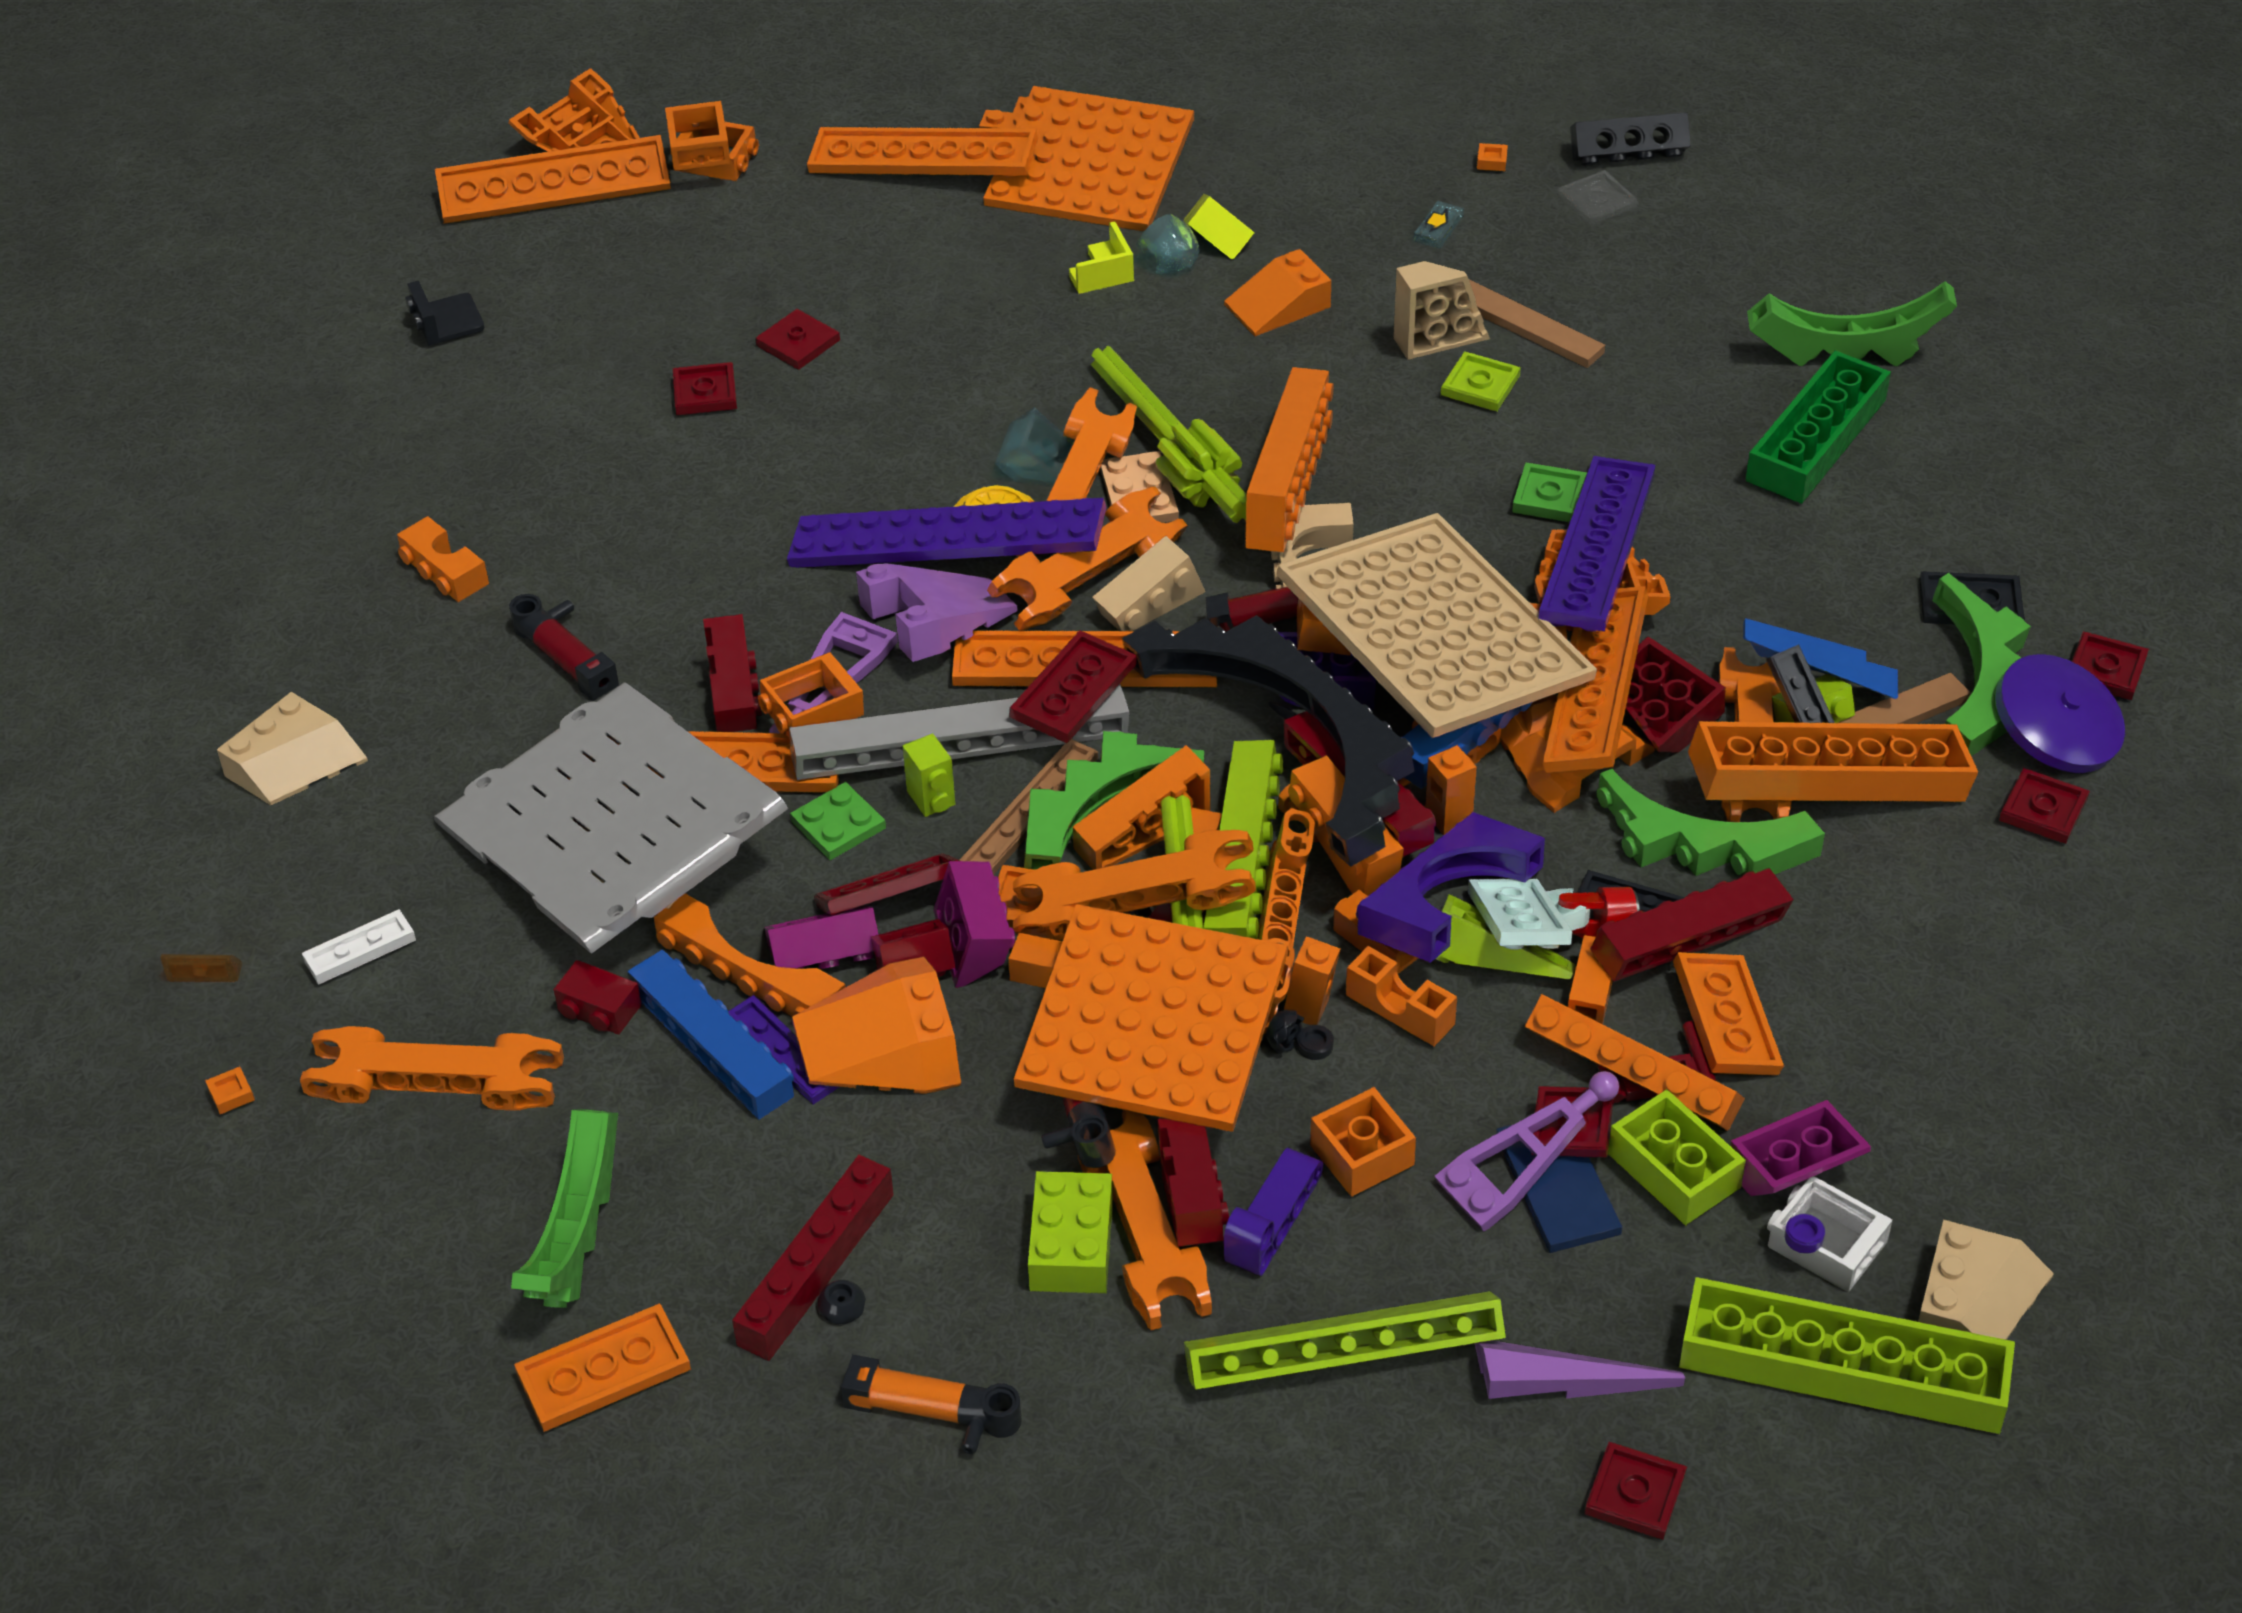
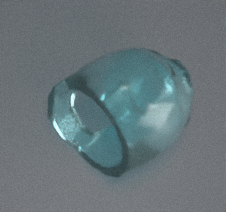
[1136,214,1200,274]

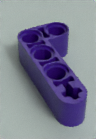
[1224,1147,1323,1276]

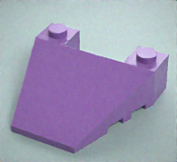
[856,563,1017,662]

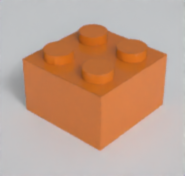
[1310,1087,1416,1197]

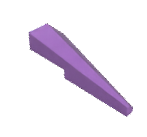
[1475,1340,1685,1399]

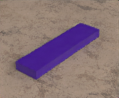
[728,995,839,1105]

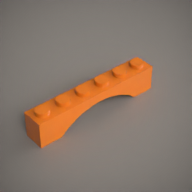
[654,894,846,1017]
[1525,994,1745,1131]

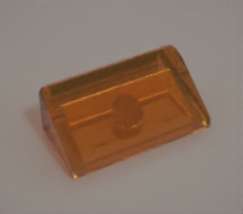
[160,954,242,982]

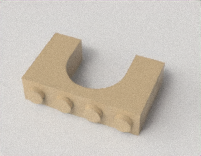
[1271,503,1354,589]

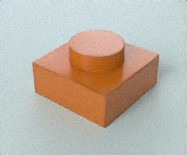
[1477,143,1508,171]
[205,1066,255,1114]

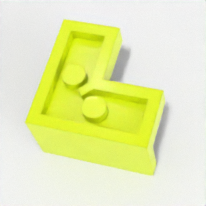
[1183,194,1255,259]
[1069,221,1134,294]

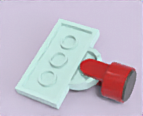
[1468,879,1640,949]

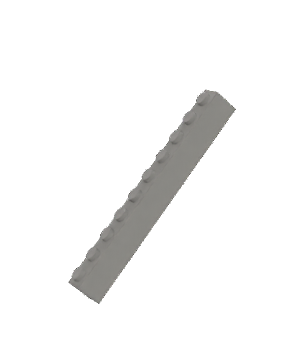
[789,684,1129,780]

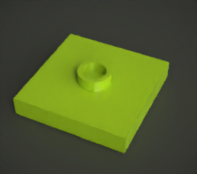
[1441,351,1521,412]

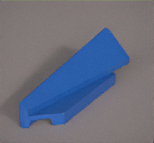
[1743,618,1898,699]

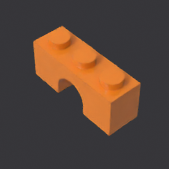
[397,516,489,602]
[1346,946,1457,1047]

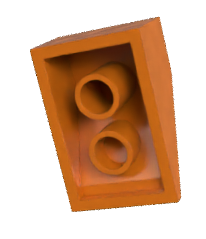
[1224,249,1331,336]

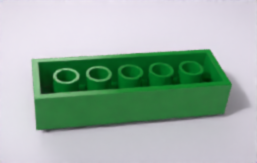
[1745,350,1891,504]

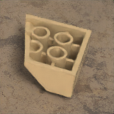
[1394,261,1490,360]
[217,692,368,805]
[1918,1220,2054,1340]

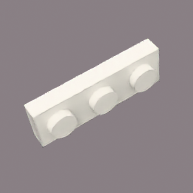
[302,909,416,985]

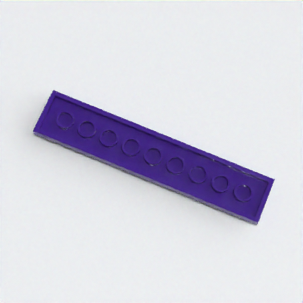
[1538,456,1656,632]
[787,498,1107,568]

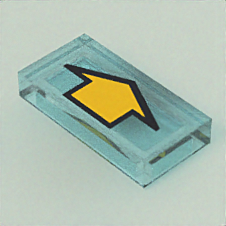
[1414,201,1464,248]

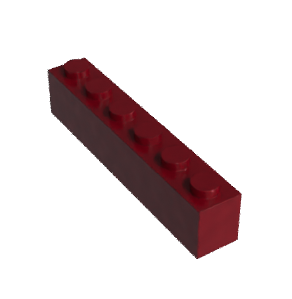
[1284,711,1436,857]
[1590,868,1794,982]
[732,1155,894,1361]

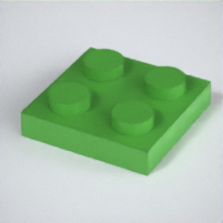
[1512,462,1587,522]
[790,782,886,860]

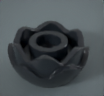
[1266,1010,1304,1054]
[817,1280,866,1324]

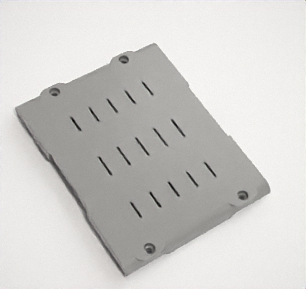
[434,682,788,954]

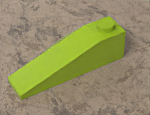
[1436,894,1575,979]

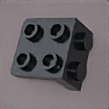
[405,280,485,345]

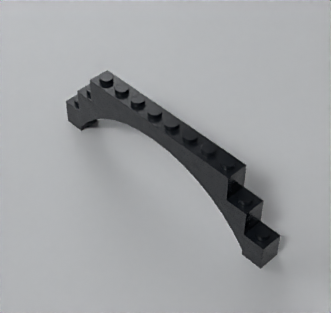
[1122,615,1414,867]

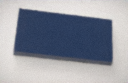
[1496,1124,1622,1253]

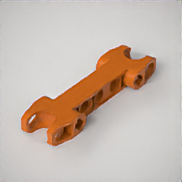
[1016,387,1137,557]
[987,487,1188,631]
[1718,647,1792,822]
[1258,808,1315,1033]
[1013,830,1256,941]
[300,1026,564,1111]
[1078,1110,1212,1331]

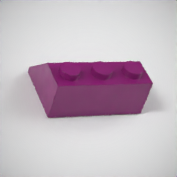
[933,861,1015,988]
[764,905,879,969]
[1731,1100,1871,1196]

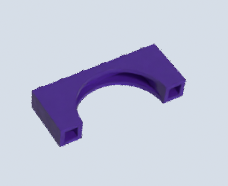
[1356,812,1545,963]

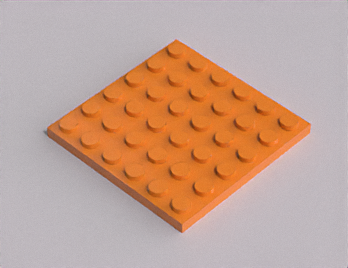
[983,86,1194,232]
[1014,904,1288,1132]

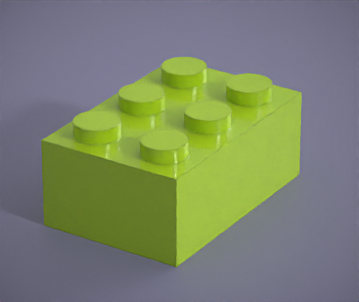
[1608,1089,1746,1226]
[1028,1171,1113,1293]

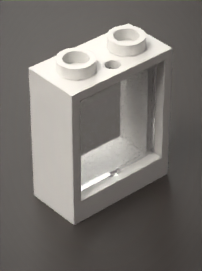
[1767,1176,1892,1293]

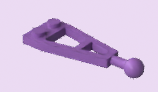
[769,612,898,733]
[1435,1071,1619,1232]

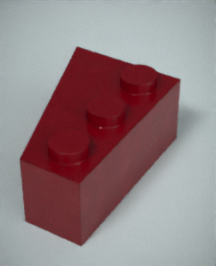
[703,614,762,732]
[1158,1118,1229,1246]

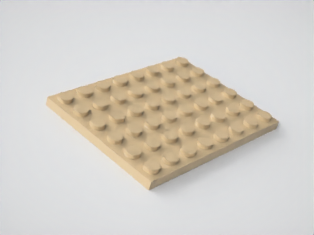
[1276,513,1597,738]

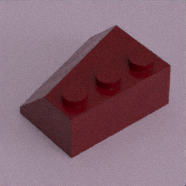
[1626,636,1726,752]

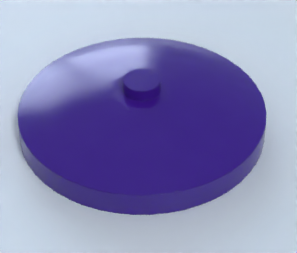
[1995,654,2125,773]

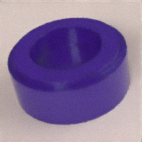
[1784,1214,1825,1254]

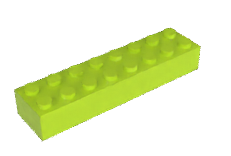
[1679,1277,2015,1434]

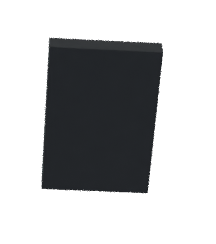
[1919,571,2025,625]

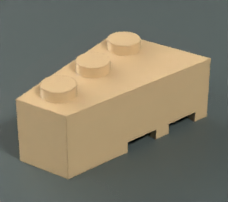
[1093,536,1206,631]

